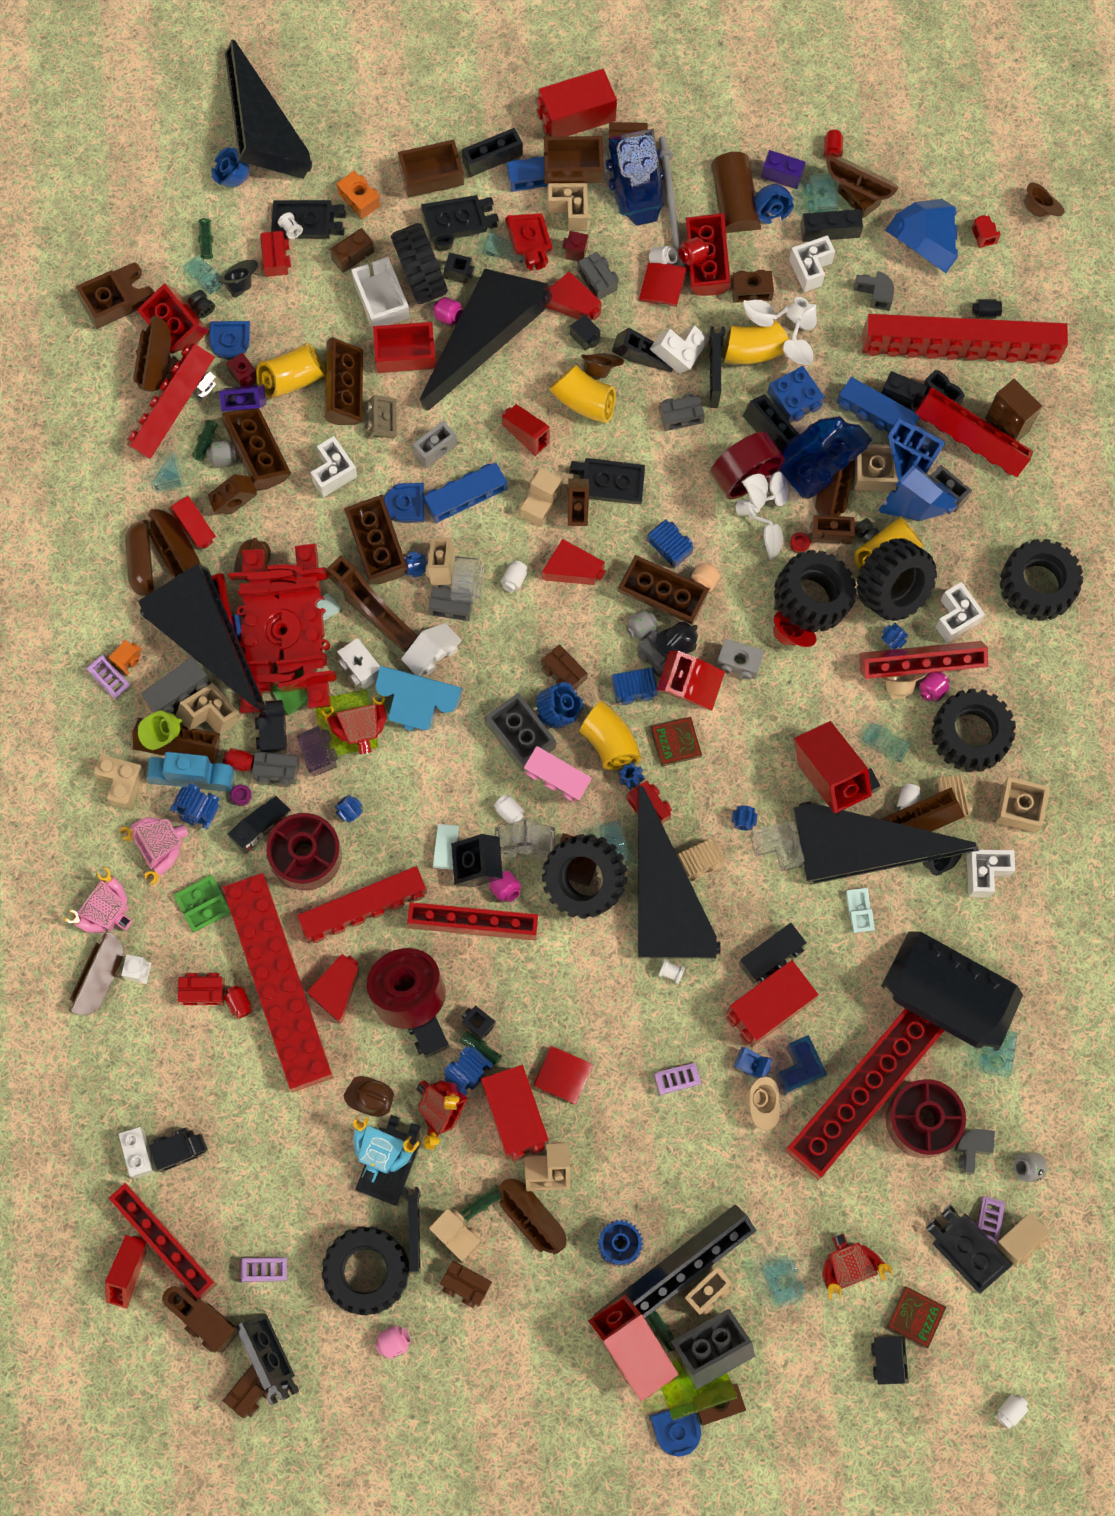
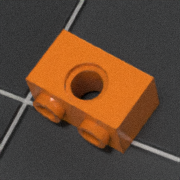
[336,170,380,219]

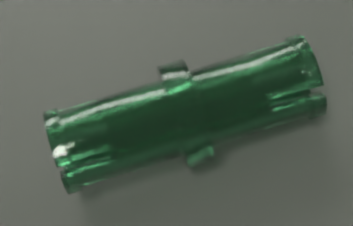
[198,218,214,260]
[192,420,218,461]
[459,1030,502,1067]
[460,1185,502,1222]
[645,1310,675,1353]

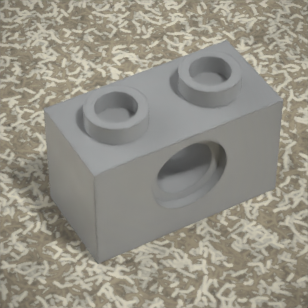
[412,421,457,468]
[716,639,764,680]

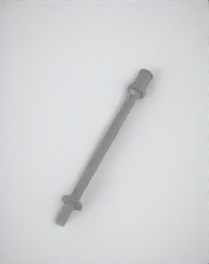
[656,136,688,277]

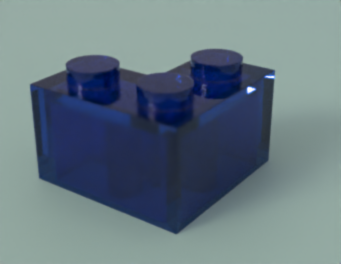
[776,1035,827,1096]

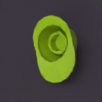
[138,710,182,750]

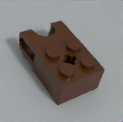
[76,262,155,329]
[162,1286,238,1353]

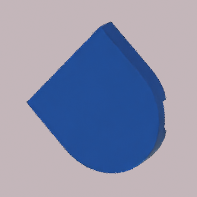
[209,321,250,360]
[384,483,425,523]
[650,1403,701,1457]

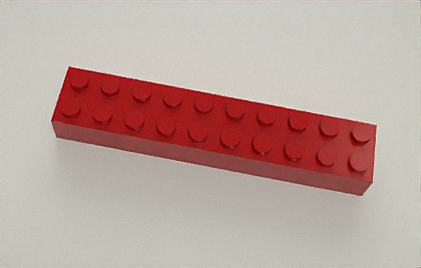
[862,314,1068,364]
[222,873,334,1093]
[784,1008,945,1180]

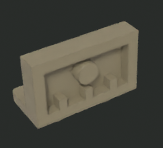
[364,395,397,439]

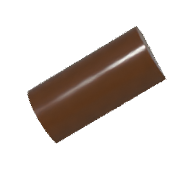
[711,152,761,233]
[324,337,363,425]
[221,408,291,490]
[344,495,408,584]
[617,555,710,625]

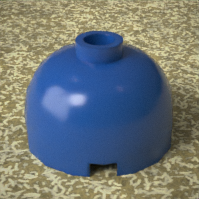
[211,147,250,188]
[754,184,794,224]

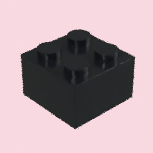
[451,834,503,887]

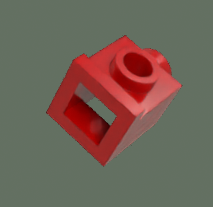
[971,215,1001,248]

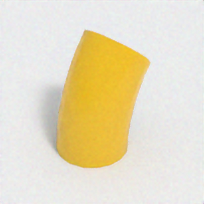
[723,319,789,365]
[256,342,325,399]
[548,365,616,424]
[854,516,924,570]
[579,700,641,770]

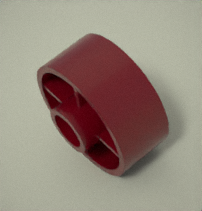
[710,431,785,500]
[266,813,342,891]
[366,948,446,1029]
[886,1079,966,1158]

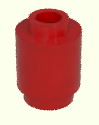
[824,129,844,158]
[223,748,255,772]
[223,986,252,1020]

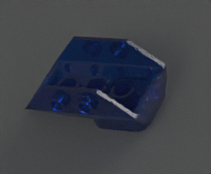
[605,128,664,225]
[779,416,872,499]

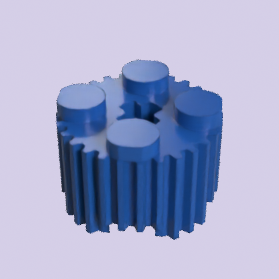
[536,682,584,729]
[170,783,220,830]
[444,1045,494,1096]
[597,1219,643,1267]

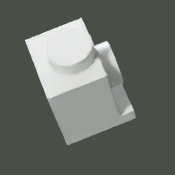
[121,954,152,984]

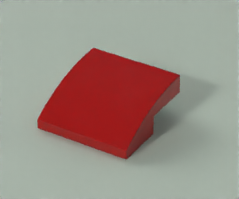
[639,263,686,307]
[533,1046,593,1105]

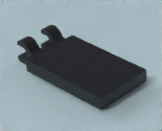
[420,195,499,242]
[271,200,346,239]
[708,326,726,408]
[567,458,645,505]
[355,1115,421,1206]
[402,1187,421,1274]
[926,1204,1013,1294]
[235,1314,299,1405]

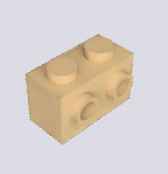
[425,538,455,585]
[997,1213,1050,1268]
[683,1266,733,1316]

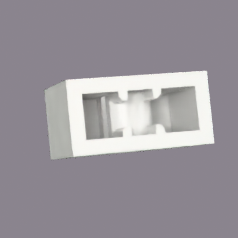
[337,638,380,690]
[119,1127,156,1179]

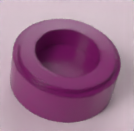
[230,784,252,806]

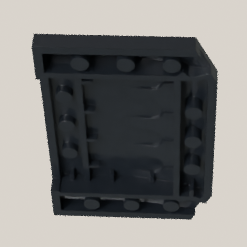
[881,931,1023,1051]

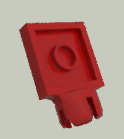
[505,213,553,271]

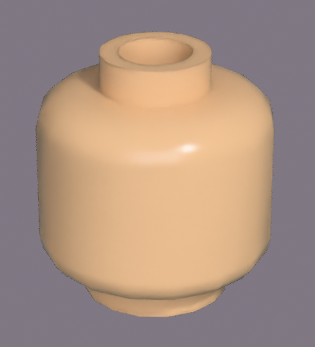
[690,563,720,593]

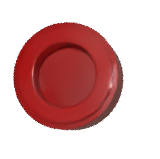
[790,532,811,553]

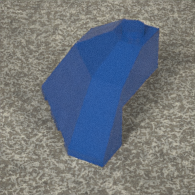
[885,199,958,273]
[888,417,946,481]
[878,465,959,521]

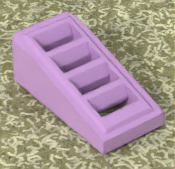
[86,655,131,699]
[653,1063,702,1096]
[976,1196,1005,1245]
[240,1258,287,1283]

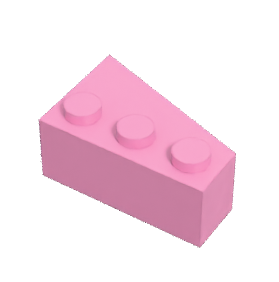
[524,746,592,802]

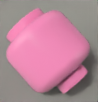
[375,1325,411,1359]

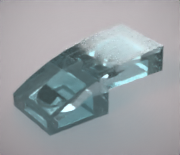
[483,233,524,263]
[183,255,223,295]
[862,722,910,763]

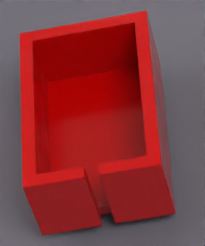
[373,322,436,373]

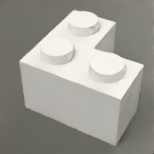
[789,235,835,292]
[650,326,709,373]
[310,436,357,498]
[935,582,985,643]
[401,623,462,676]
[967,850,1015,897]

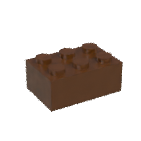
[544,136,604,184]
[398,139,464,198]
[985,379,1043,441]

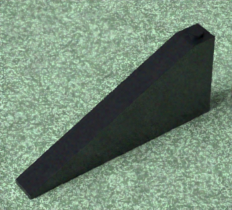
[225,39,312,179]
[419,269,552,411]
[138,563,267,711]
[638,786,721,959]
[794,802,979,885]

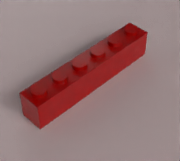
[127,343,215,459]
[915,387,1033,477]
[859,641,988,679]
[297,866,427,943]
[407,902,538,941]
[108,1183,217,1300]

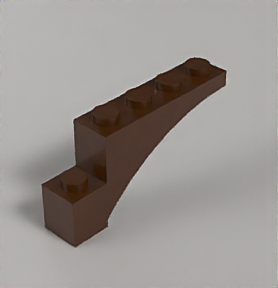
[326,555,418,653]

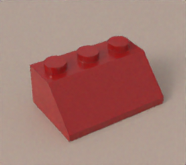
[137,283,209,354]

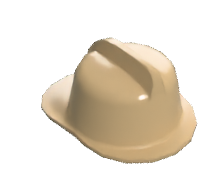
[881,673,927,700]
[745,1077,780,1131]

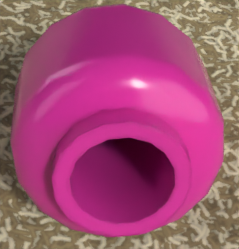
[433,297,463,326]
[919,672,950,702]
[489,871,521,902]

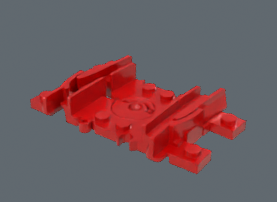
[228,543,337,714]

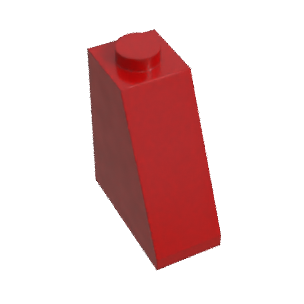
[546,271,602,320]
[502,404,550,456]
[168,495,216,549]
[542,539,606,585]
[307,954,360,1024]
[105,1235,147,1309]

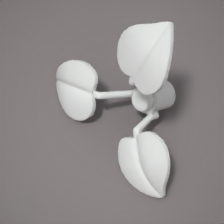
[743,297,817,365]
[736,472,789,560]

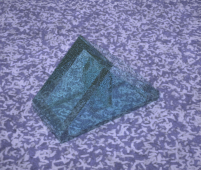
[151,452,185,494]

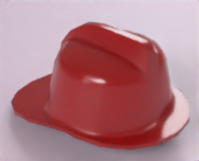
[773,611,817,647]

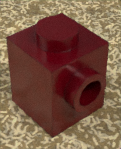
[562,231,589,262]
[226,352,257,386]

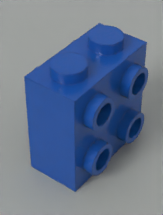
[767,366,824,423]

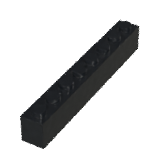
[594,1205,757,1318]

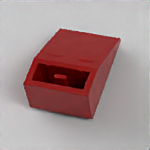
[657,651,725,711]

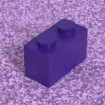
[761,150,806,189]
[219,384,267,411]

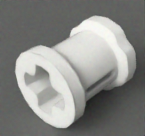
[278,212,303,239]
[658,959,685,984]

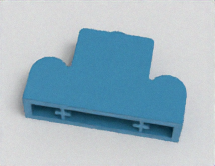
[376,666,463,731]
[146,752,235,792]

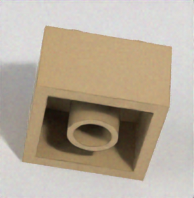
[854,444,898,492]
[995,777,1050,833]

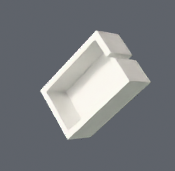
[351,257,410,330]

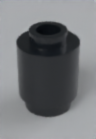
[972,299,1002,319]

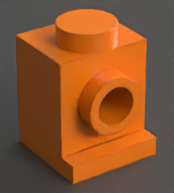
[108,640,142,676]

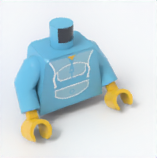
[353,1115,420,1182]

